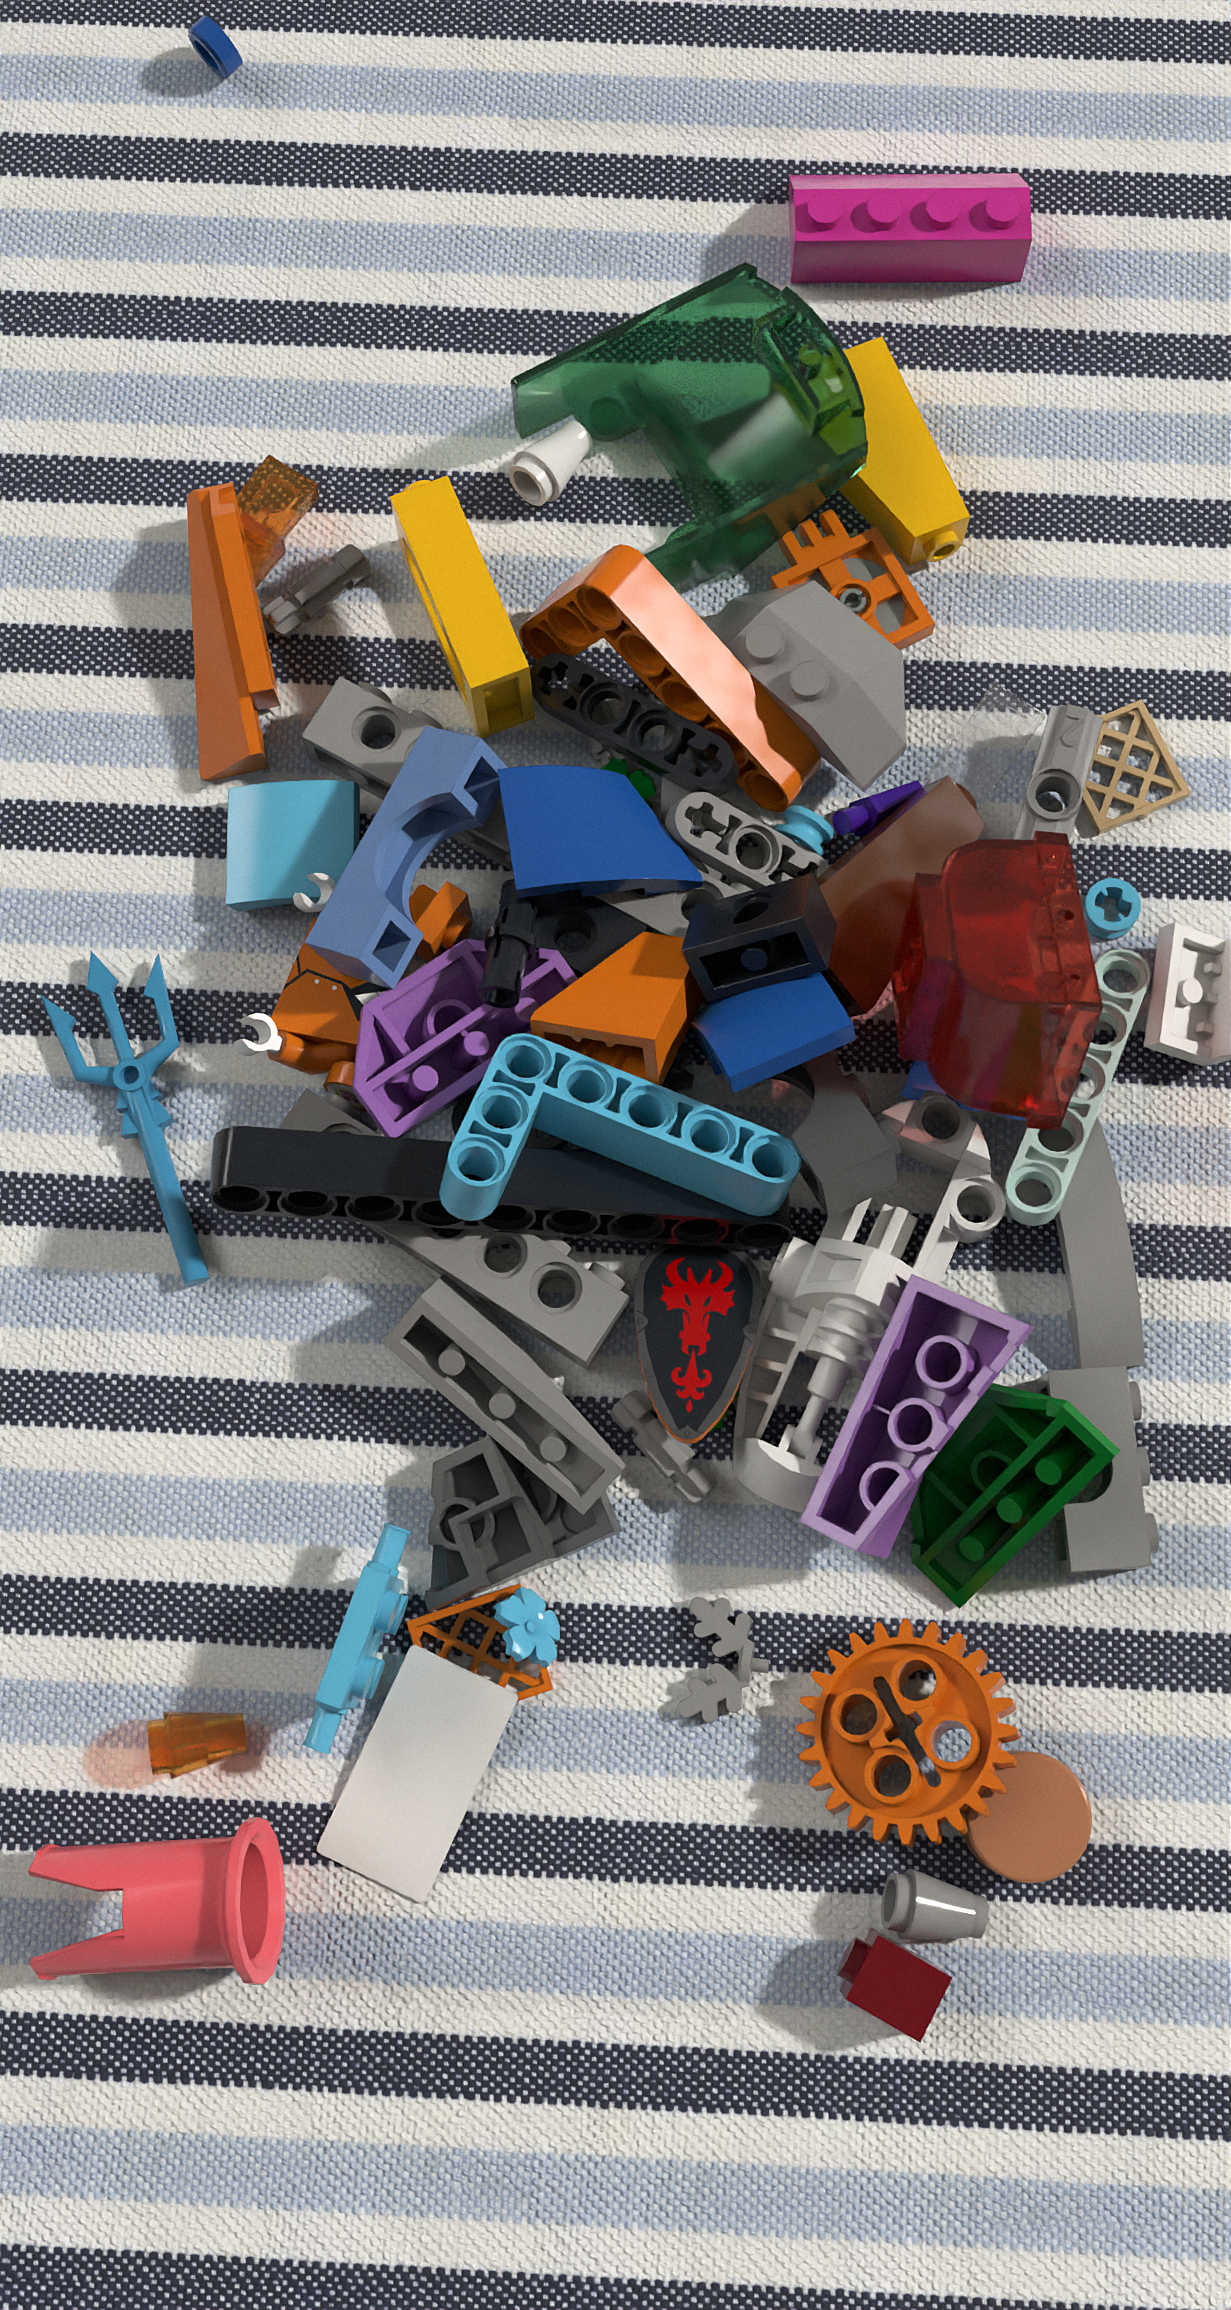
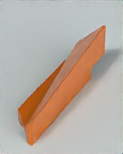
[187,482,281,781]

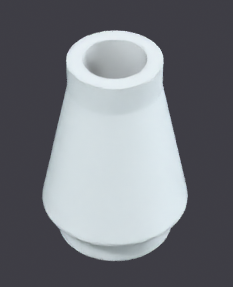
[509,420,593,506]

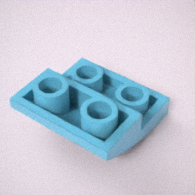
[226,780,360,912]

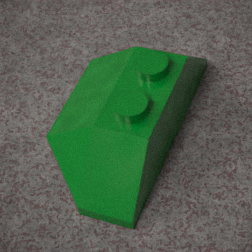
[911,1383,1120,1609]

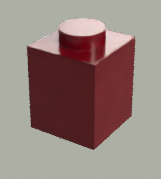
[836,1928,952,2043]

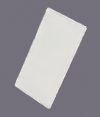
[317,1645,518,1903]

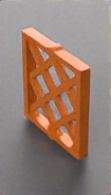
[406,1583,554,1702]

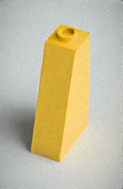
[770,336,970,566]

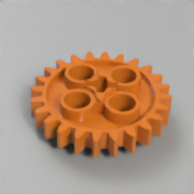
[796,1618,1020,1848]

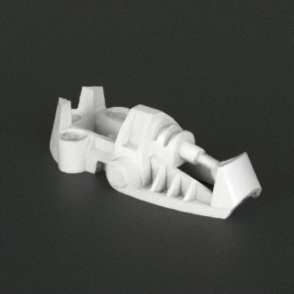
[732,1092,1006,1513]

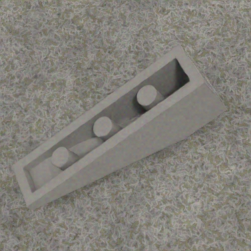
[382,1273,626,1515]

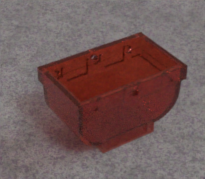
[890,831,1103,1131]

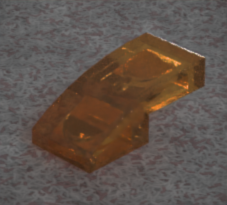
[237,455,319,588]

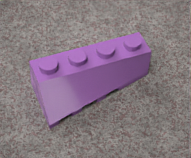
[800,1274,1035,1559]

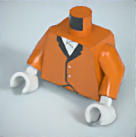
[234,873,405,1076]

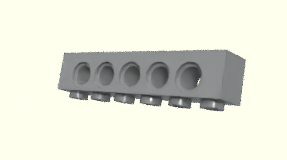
[278,1088,629,1370]

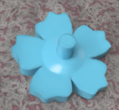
[494,1587,560,1668]

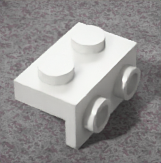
[1144,922,1231,1067]

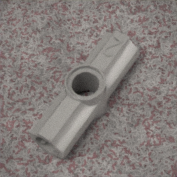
[1001,704,1103,898]

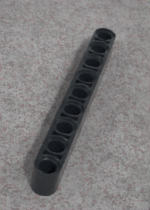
[209,1126,792,1250]

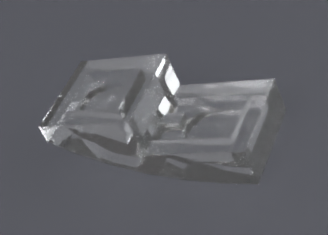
[923,681,1045,812]

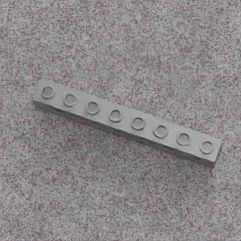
[301,676,752,938]

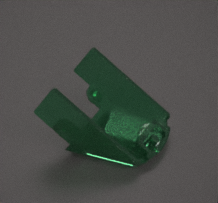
[510,262,868,595]

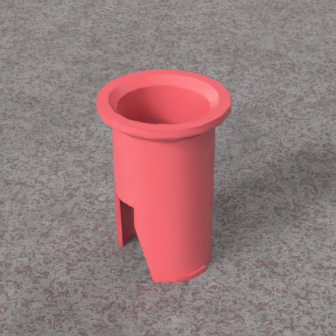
[28,1817,286,1985]

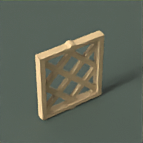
[1081,699,1191,835]

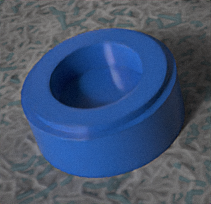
[188,15,243,78]

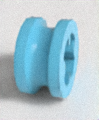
[774,805,835,856]
[1080,878,1141,941]

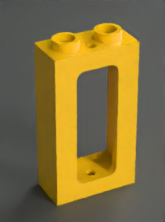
[390,475,535,739]

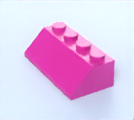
[789,173,1032,283]

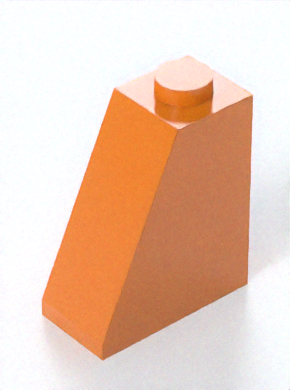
[530,932,704,1086]

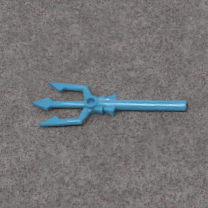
[40,951,210,1287]

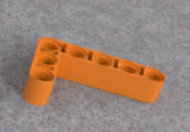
[519,544,822,813]

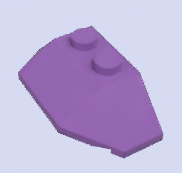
[352,939,578,1138]

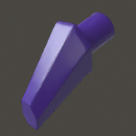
[832,780,922,837]

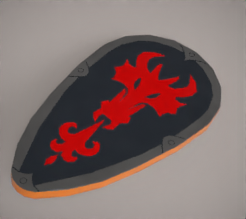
[634,1243,763,1444]

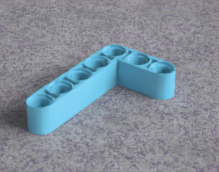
[439,1033,801,1221]

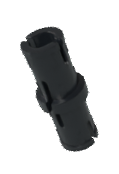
[478,879,541,1009]

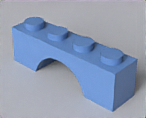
[304,726,508,990]

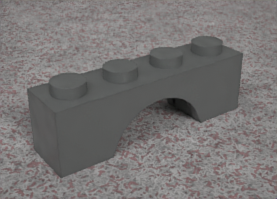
[704,1000,902,1219]

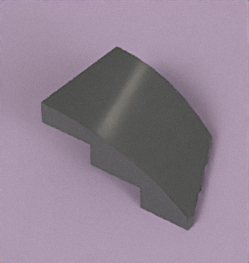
[425,1435,622,1611]

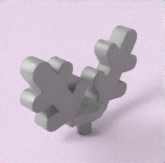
[678,1597,769,1723]

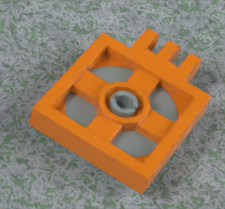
[770,509,935,650]

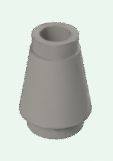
[881,1868,988,1940]

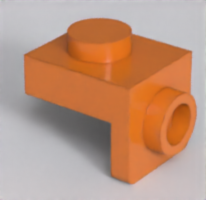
[409,881,473,962]

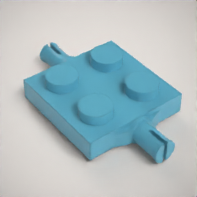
[302,1523,411,1754]

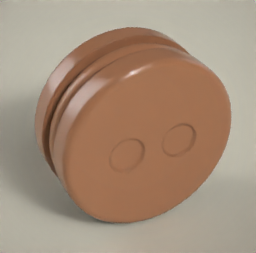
[963,1750,1092,1883]

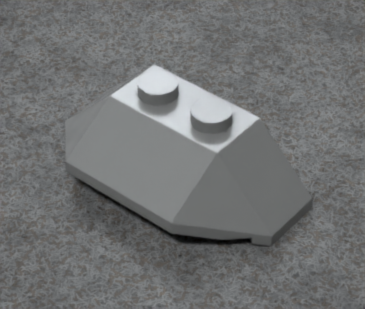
[707,580,907,792]

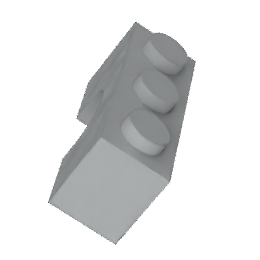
[1036,1365,1159,1575]

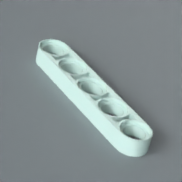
[1004,949,1151,1226]

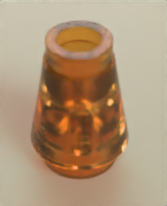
[147,1711,248,1780]

